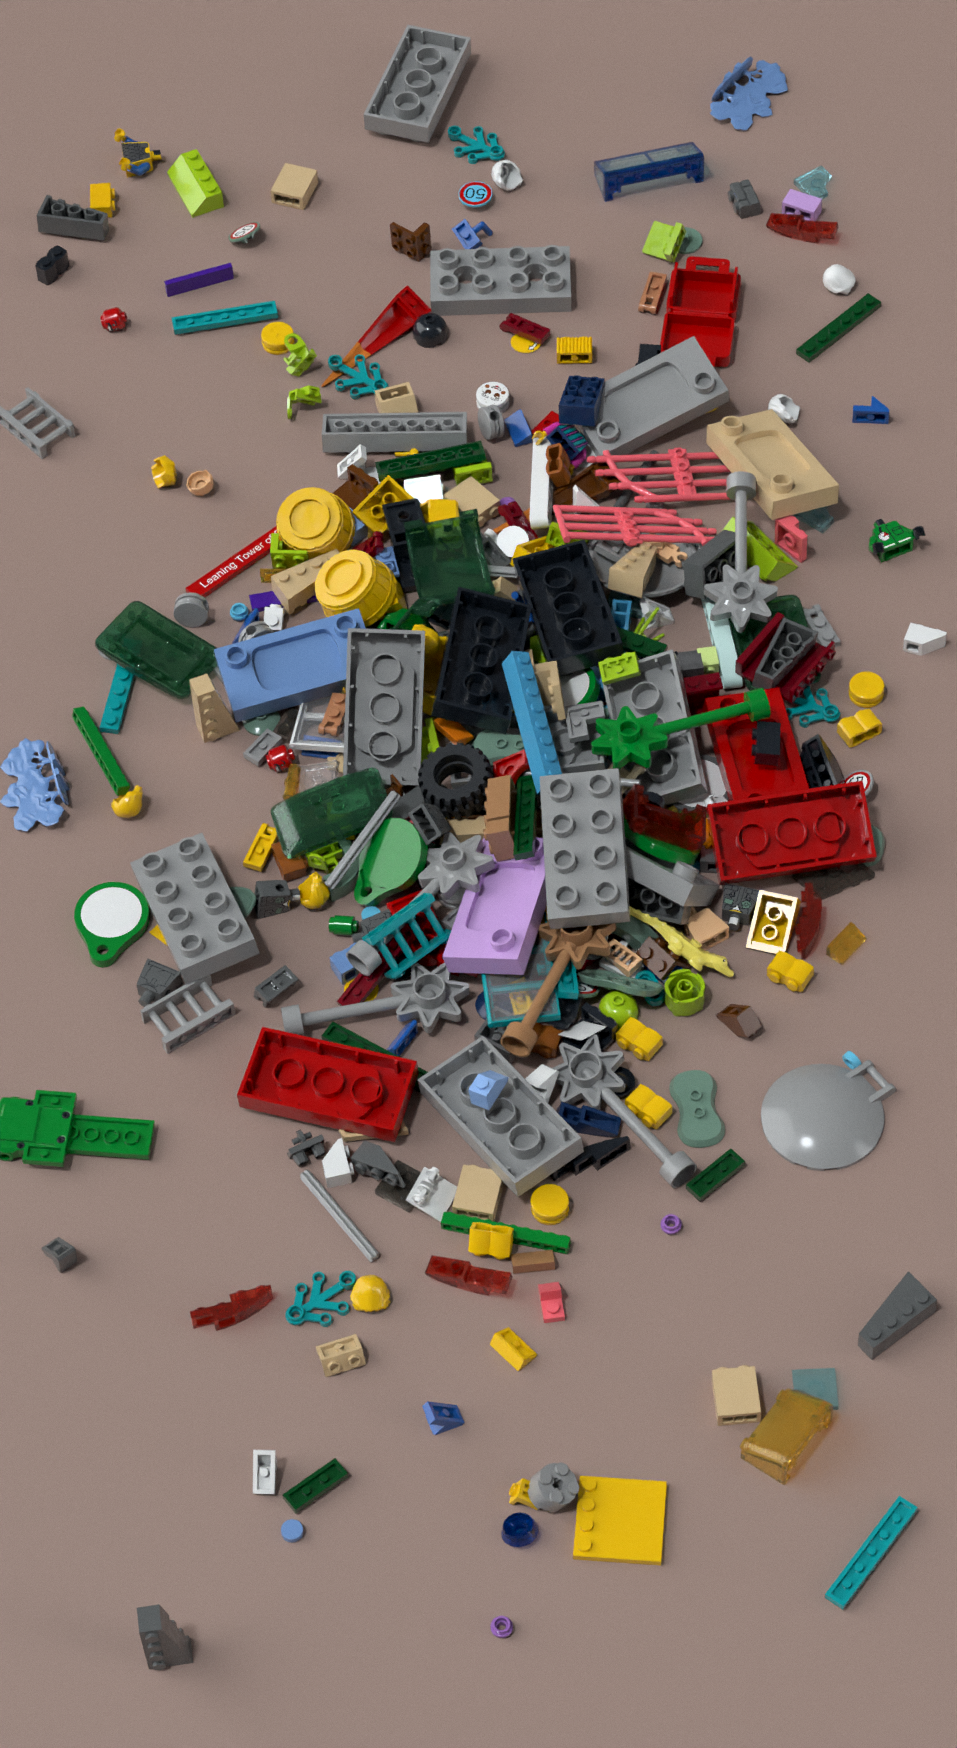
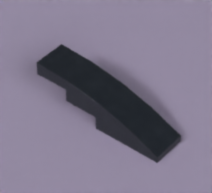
[550,1136,630,1181]

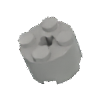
[528,1462,579,1513]

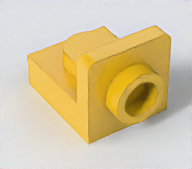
[509,1478,538,1510]

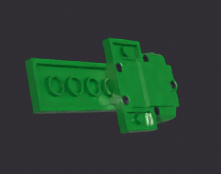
[0,1090,155,1167]

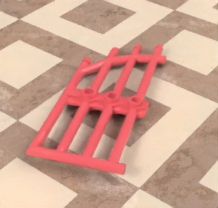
[587,447,731,503]
[553,505,717,547]

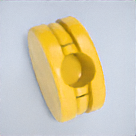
[261,322,294,355]
[849,671,884,708]
[530,1184,569,1225]

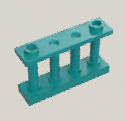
[362,893,451,979]

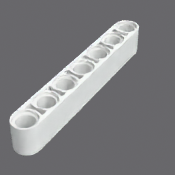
[530,436,553,530]

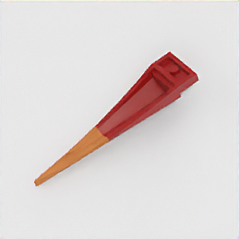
[322,285,432,387]

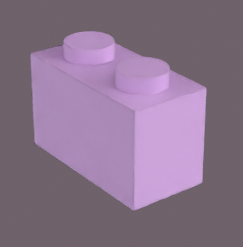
[782,189,822,225]

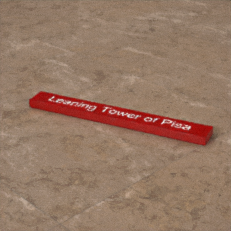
[185,526,277,598]

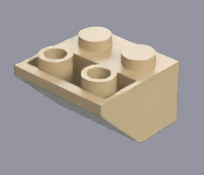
[375,382,419,413]

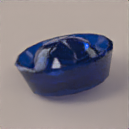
[501,1512,539,1547]

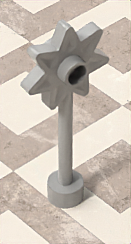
[704,471,778,633]
[346,832,495,976]
[281,962,470,1036]
[553,1034,697,1188]

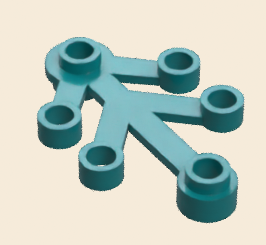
[448,125,505,164]
[328,354,389,399]
[786,686,840,728]
[285,1271,356,1327]

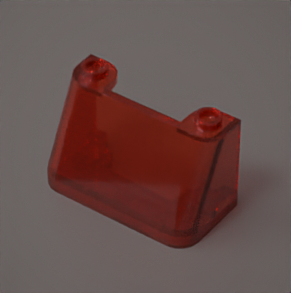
[623,783,706,851]

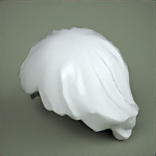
[491,160,523,191]
[823,264,856,295]
[768,394,800,424]

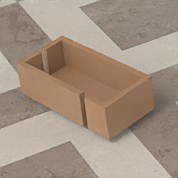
[483,775,517,862]

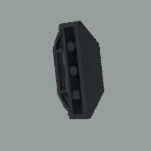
[800,734,845,789]

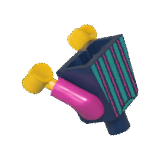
[532,422,588,475]

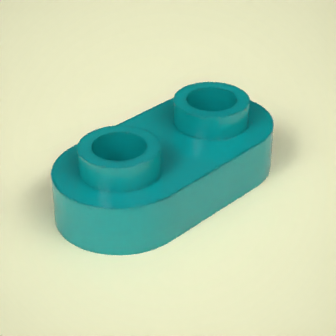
[635,970,665,1006]

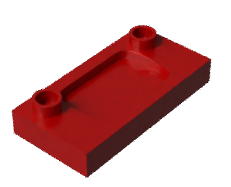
[703,687,809,801]
[706,780,877,885]
[237,1027,419,1142]

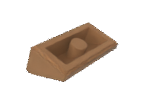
[511,1250,555,1274]

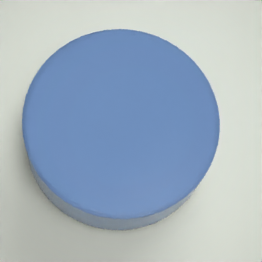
[281,1519,303,1543]

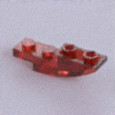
[766,213,839,243]
[795,883,822,960]
[425,1255,513,1296]
[190,1285,273,1331]

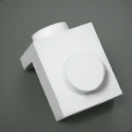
[264,604,286,631]

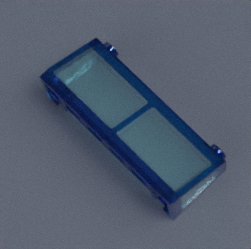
[594,142,704,202]

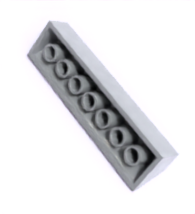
[322,412,467,453]

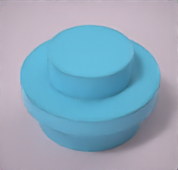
[230,603,249,620]

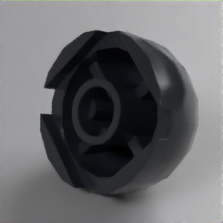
[413,313,448,348]

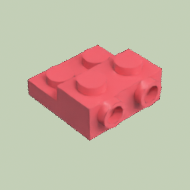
[775,515,808,563]

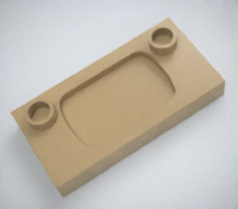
[706,409,839,520]

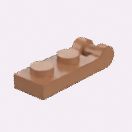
[638,272,667,314]
[318,693,346,737]

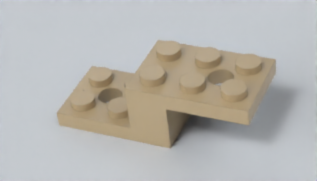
[524,649,566,720]

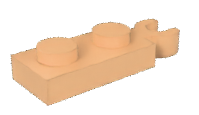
[648,533,688,568]

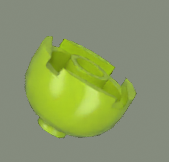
[598,991,638,1031]

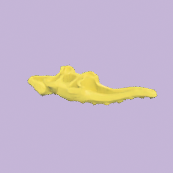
[630,906,734,977]

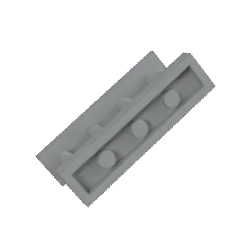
[0,387,75,459]
[140,975,235,1054]

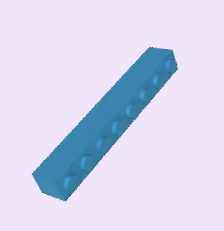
[502,651,562,795]

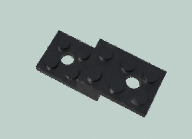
[382,498,439,593]

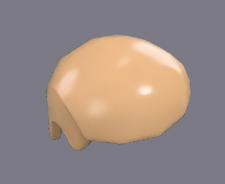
[186,470,214,496]

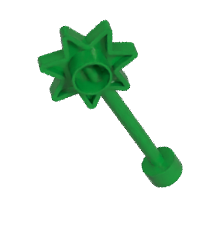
[591,688,771,770]

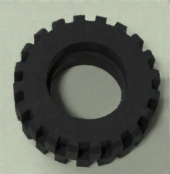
[418,743,494,819]

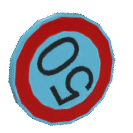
[458,181,492,208]

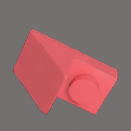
[538,1282,565,1323]

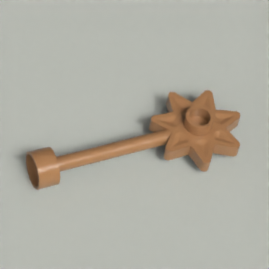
[500,922,617,1057]

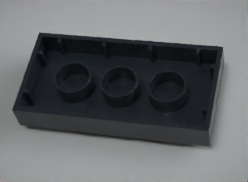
[513,539,624,676]
[431,586,532,734]

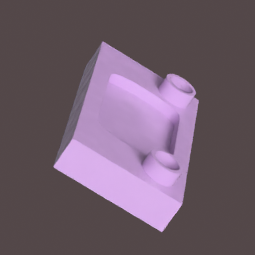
[442,837,547,975]

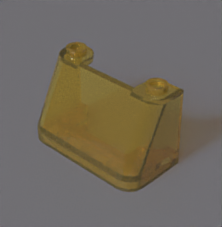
[740,1388,833,1485]

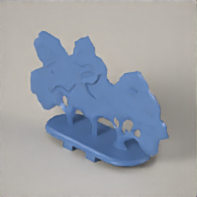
[710,56,788,130]
[0,738,70,831]

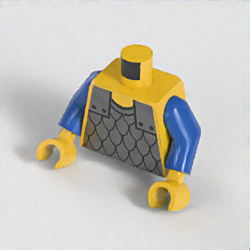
[114,128,162,178]

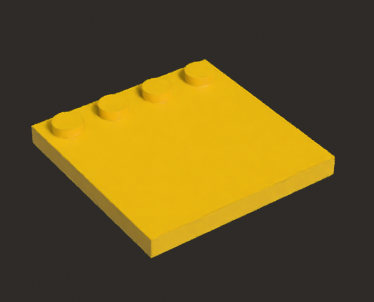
[573,1476,667,1566]

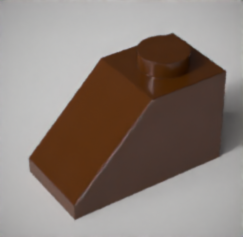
[716,1004,762,1038]

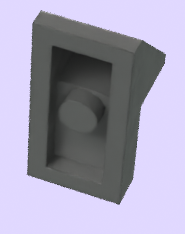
[41,1237,77,1273]

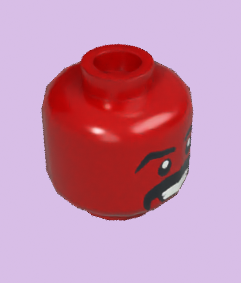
[100,307,128,332]
[266,745,296,772]

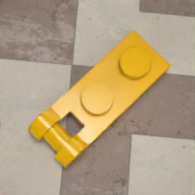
[243,823,282,872]

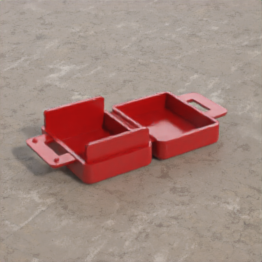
[660,256,741,368]

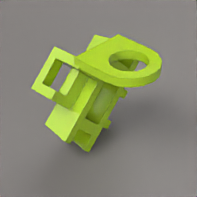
[283,333,317,377]
[287,385,322,419]
[305,839,343,875]

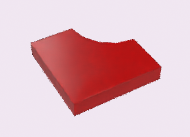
[493,749,530,791]

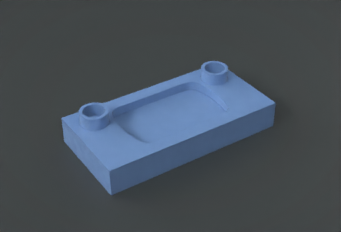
[214,608,366,723]

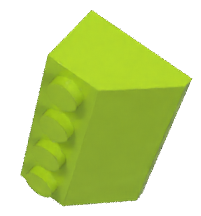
[167,149,224,218]
[722,517,798,581]

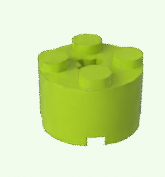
[665,969,705,1017]

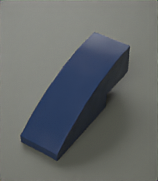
[556,1102,621,1137]

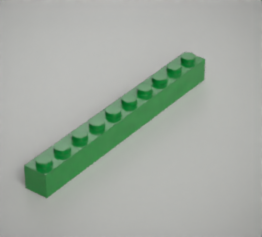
[72,706,130,796]
[441,1212,571,1255]

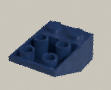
[558,375,605,426]

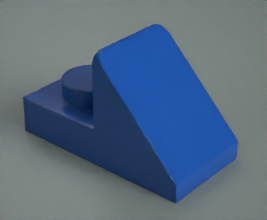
[852,396,889,424]
[422,1401,465,1435]

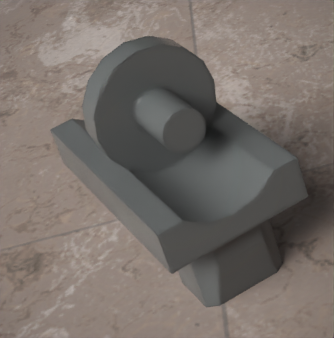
[287,1129,326,1166]

